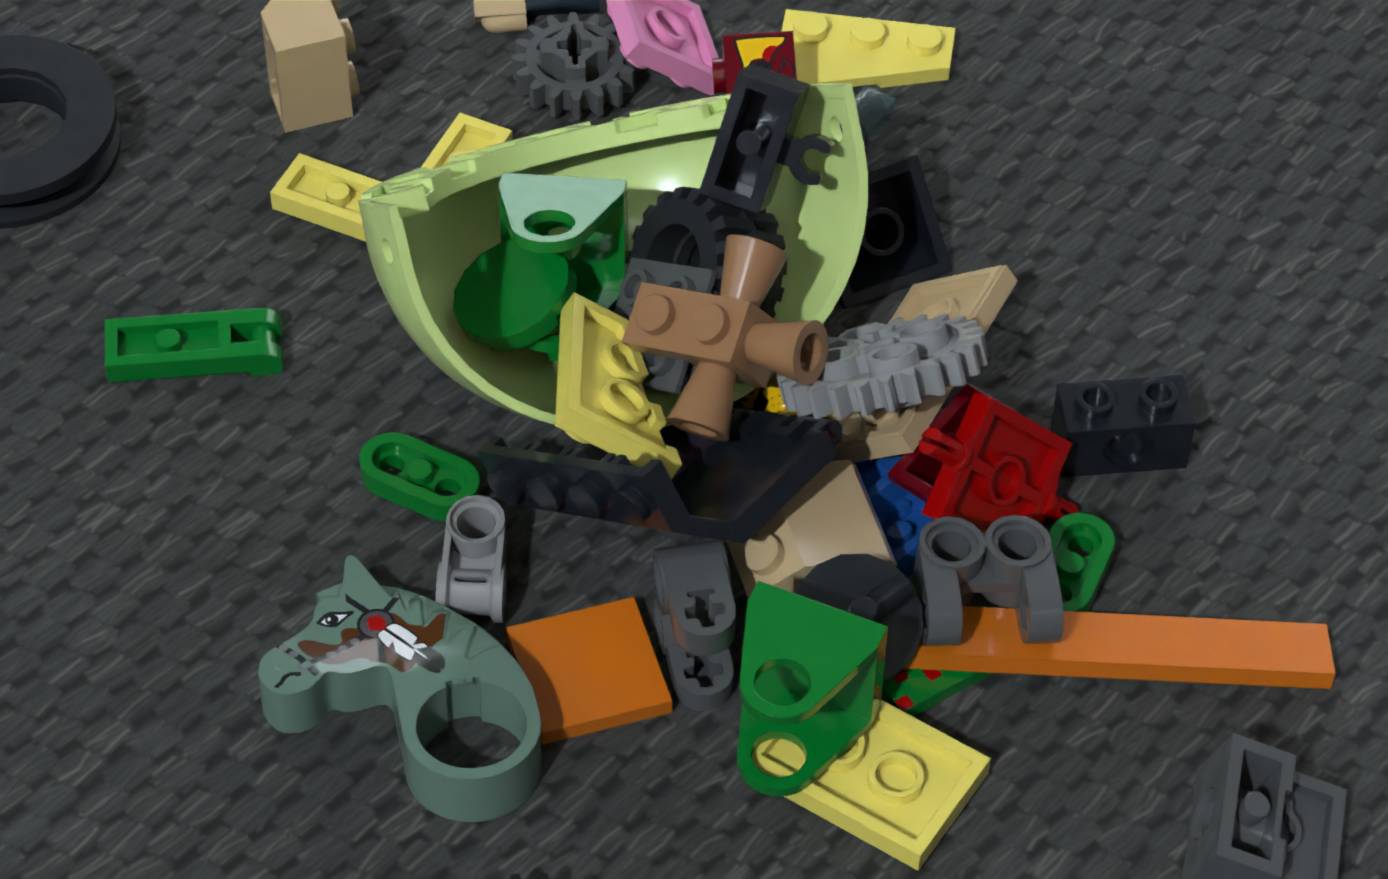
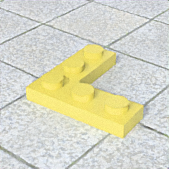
[270,113,513,242]

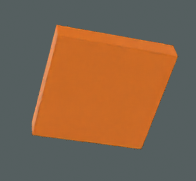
[506,597,672,745]

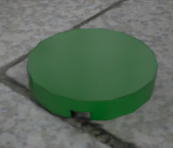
[453,239,577,351]

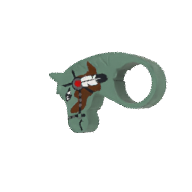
[258,555,542,822]

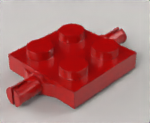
[918,392,1079,532]

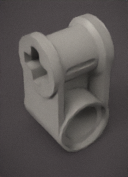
[436,495,508,623]

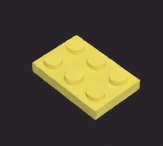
[751,700,991,871]

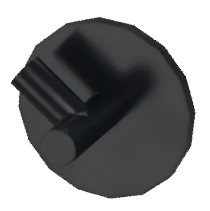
[795,554,923,681]

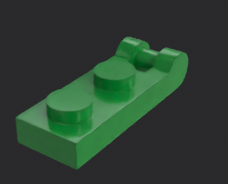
[105,308,283,383]

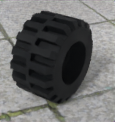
[627,186,787,319]

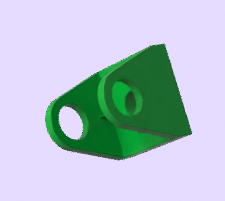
[498,173,629,353]
[737,580,888,797]

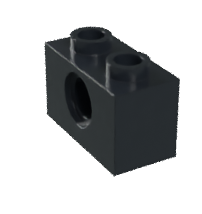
[1050,375,1196,477]

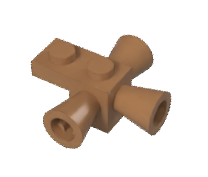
[622,234,828,441]

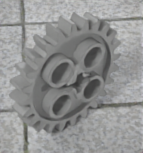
[776,314,989,420]

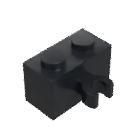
[699,64,835,214]

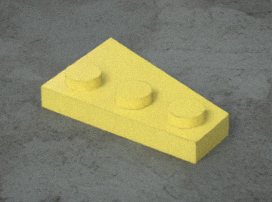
[555,292,682,479]

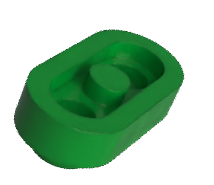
[359,432,481,522]
[1049,513,1115,612]

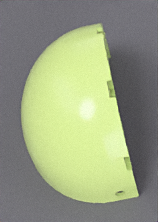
[358,83,868,427]

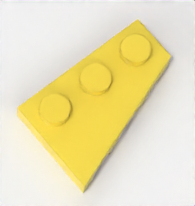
[781,9,955,88]

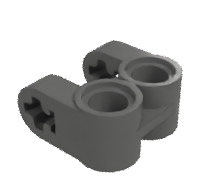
[912,515,1064,647]
[652,539,736,711]

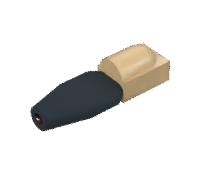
[473,0,600,33]

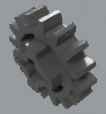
[512,12,638,120]

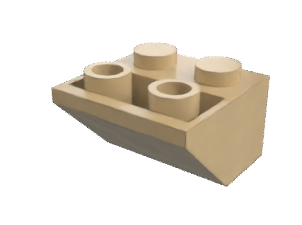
[260,0,360,133]

